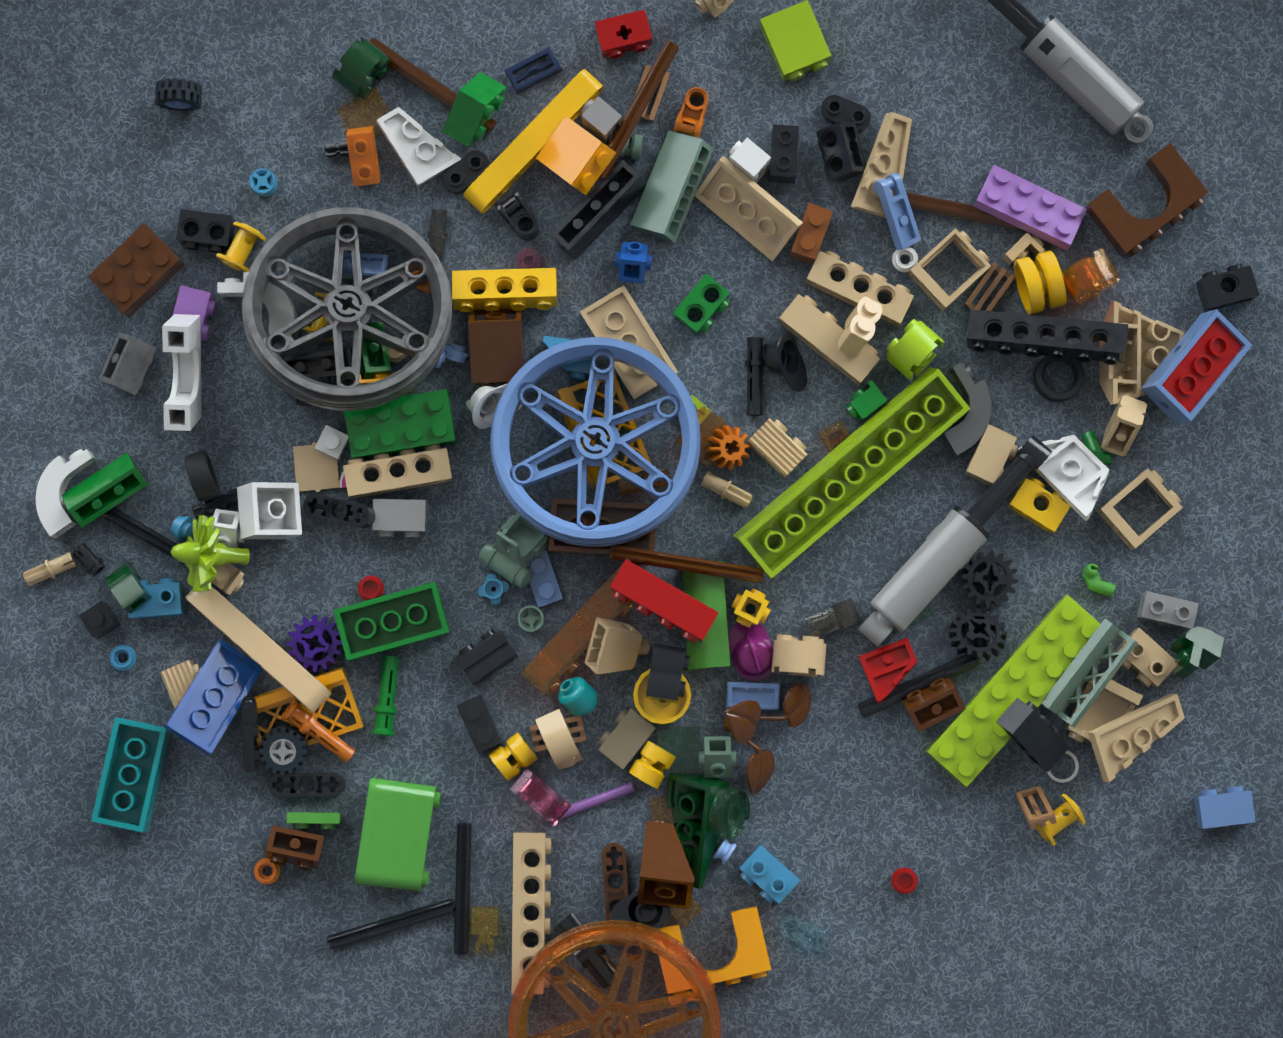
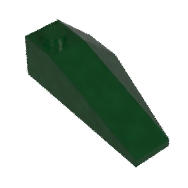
[666,773,730,889]

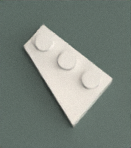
[376,107,461,187]

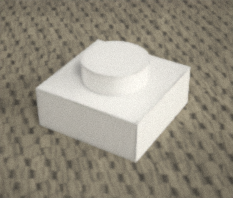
[315,425,349,460]

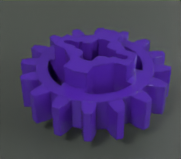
[286,615,343,672]

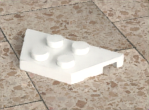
[1018,435,1109,521]

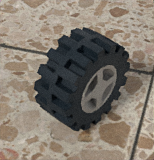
[259,726,308,775]

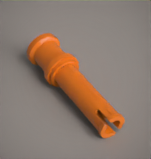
[281,700,356,763]

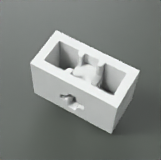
[729,138,771,183]

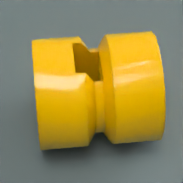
[488,732,538,781]
[628,740,676,789]

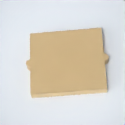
[293,442,339,493]

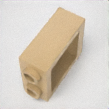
[908,228,991,312]
[1097,468,1183,550]

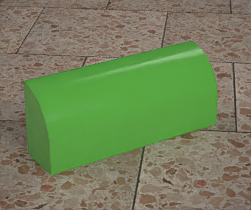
[681,561,730,670]

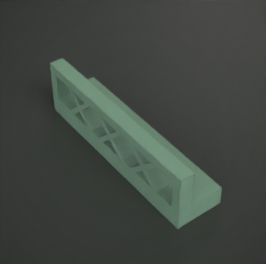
[1041,619,1138,728]

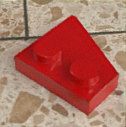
[859,637,917,704]

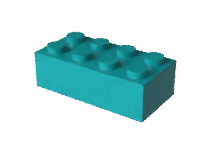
[91,717,171,833]

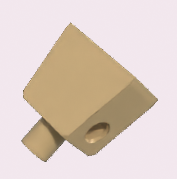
[584,617,650,674]

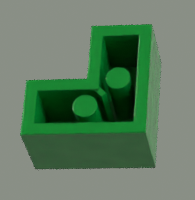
[442,72,507,147]

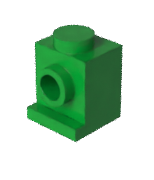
[845,380,887,422]

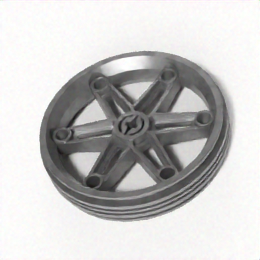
[242,207,452,411]

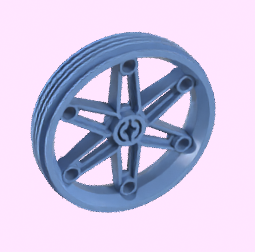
[490,337,700,547]

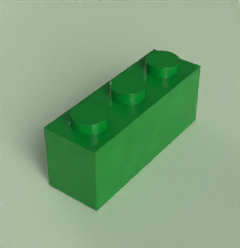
[62,452,148,528]

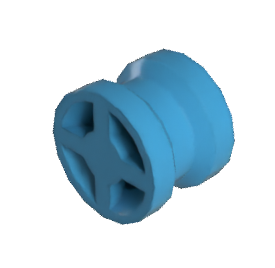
[250,168,278,198]

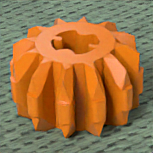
[706,425,751,470]

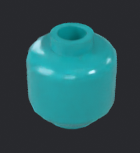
[558,677,597,716]

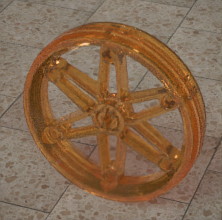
[508,920,721,1038]

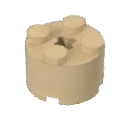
[772,635,826,677]

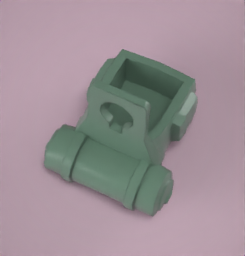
[478,513,549,589]

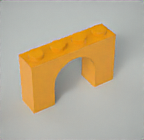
[653,906,771,997]

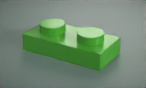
[287,812,343,829]

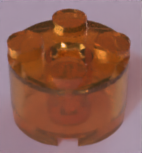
[1062,248,1121,305]

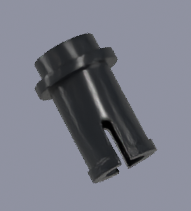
[72,543,105,576]

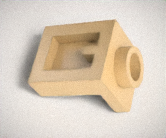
[1002,233,1045,266]
[211,563,244,595]

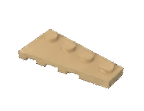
[851,112,912,218]

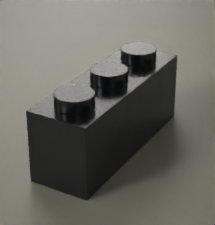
[280,347,353,388]
[996,698,1069,772]

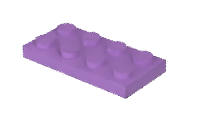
[974,165,1087,251]

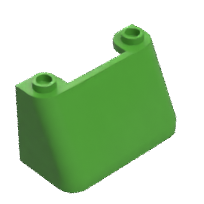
[355,778,441,892]

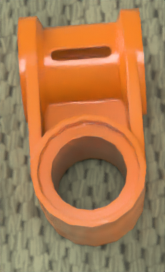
[673,87,708,138]

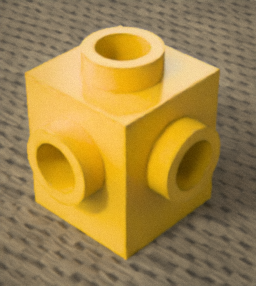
[731,588,771,628]

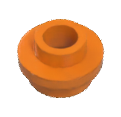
[254,858,281,884]

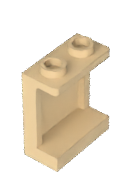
[1064,673,1143,749]

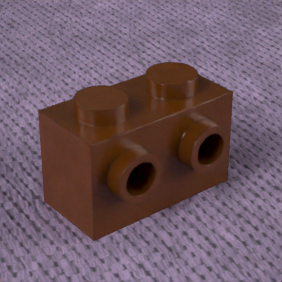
[902,677,966,733]
[266,825,324,871]

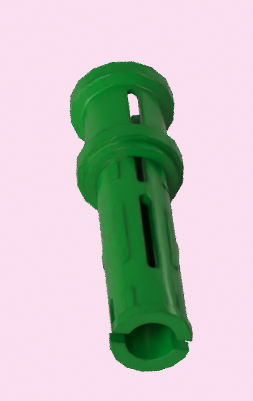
[371,656,400,736]

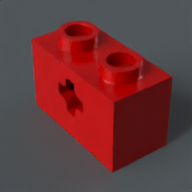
[595,9,652,59]

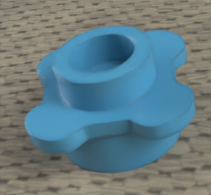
[478,574,509,605]

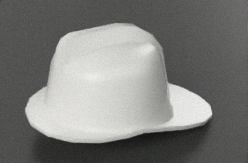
[466,384,525,429]

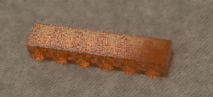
[521,563,635,695]

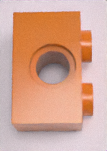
[346,126,381,187]

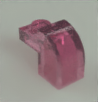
[510,769,572,826]

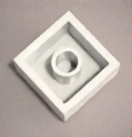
[237,482,302,539]

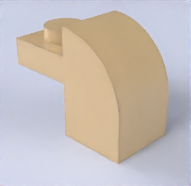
[536,709,583,770]

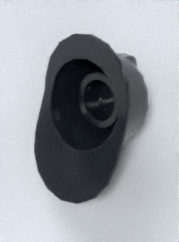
[763,331,808,392]
[610,890,671,940]

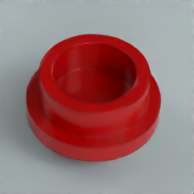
[358,576,384,601]
[891,867,918,894]

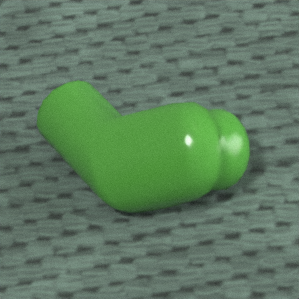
[1082,563,1115,597]

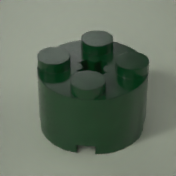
[332,37,390,100]

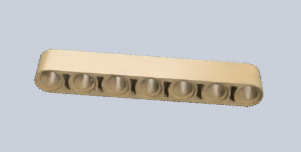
[185,586,332,713]

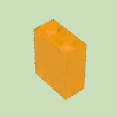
[536,116,616,195]

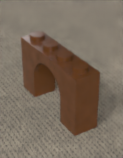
[1085,143,1208,258]

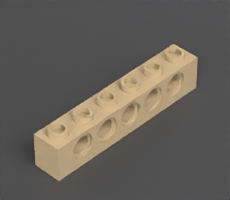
[511,832,551,994]

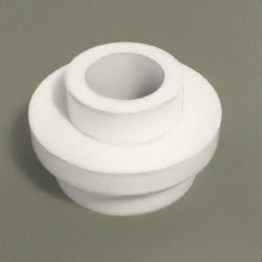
[892,247,918,272]

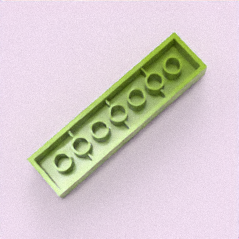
[924,594,1100,787]

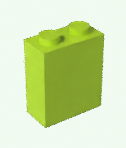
[759,0,832,82]

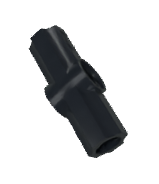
[555,912,622,990]

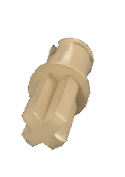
[701,471,752,508]
[23,552,77,586]

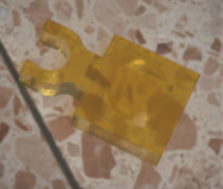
[471,906,499,953]

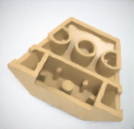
[1099,301,1184,405]

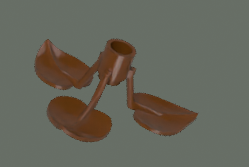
[724,683,811,794]

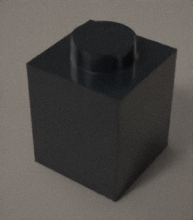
[79,601,121,639]

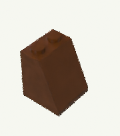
[468,309,524,386]
[637,820,694,909]

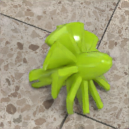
[171,515,250,592]

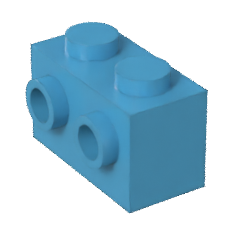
[128,578,186,619]
[739,844,800,904]

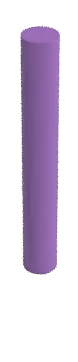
[557,782,635,819]

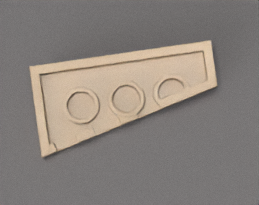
[1088,693,1185,782]

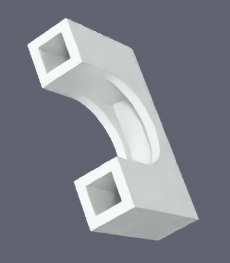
[162,314,202,431]

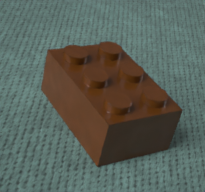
[88,223,185,318]

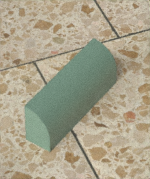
[630,131,713,243]

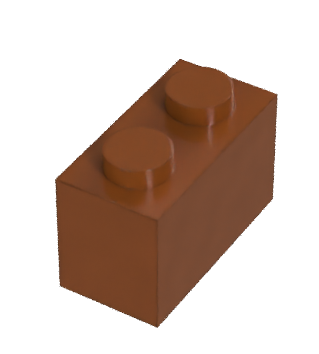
[789,203,833,265]

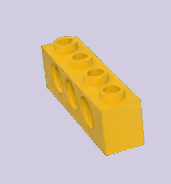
[452,268,557,312]

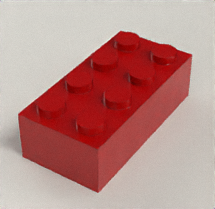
[610,559,719,644]

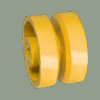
[1014,250,1067,315]
[633,669,691,725]

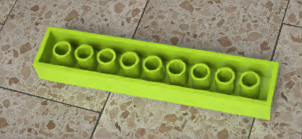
[733,367,970,579]

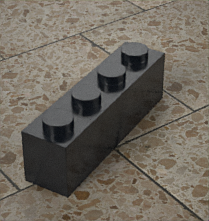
[551,160,646,260]

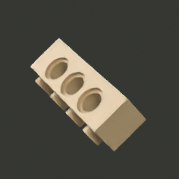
[806,251,914,328]
[343,445,452,499]

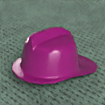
[728,623,773,682]

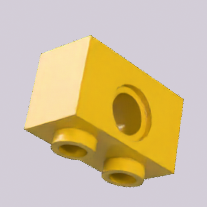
[1007,478,1071,534]

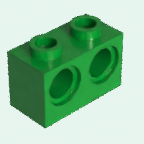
[673,273,731,336]

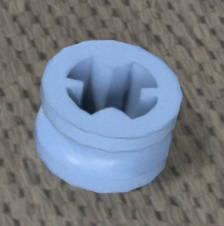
[713,838,736,864]

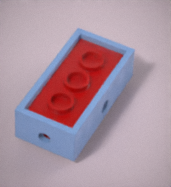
[1140,309,1252,424]

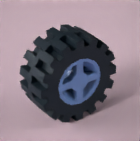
[155,78,202,111]

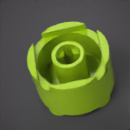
[886,319,945,381]

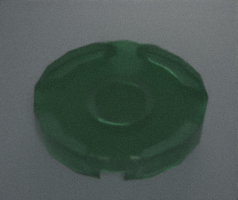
[708,786,750,840]

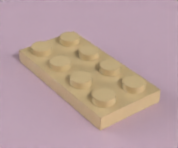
[695,156,803,262]
[580,285,678,401]

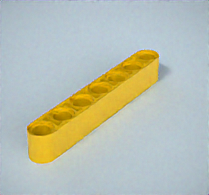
[463,69,604,214]

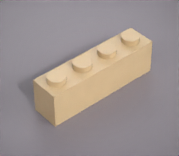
[778,294,880,386]

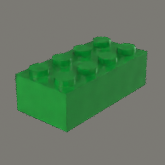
[344,389,457,460]
[333,582,451,662]

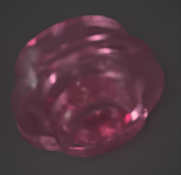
[516,248,542,269]

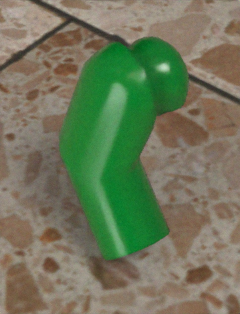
[1082,431,1113,465]

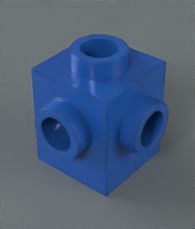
[615,242,652,283]

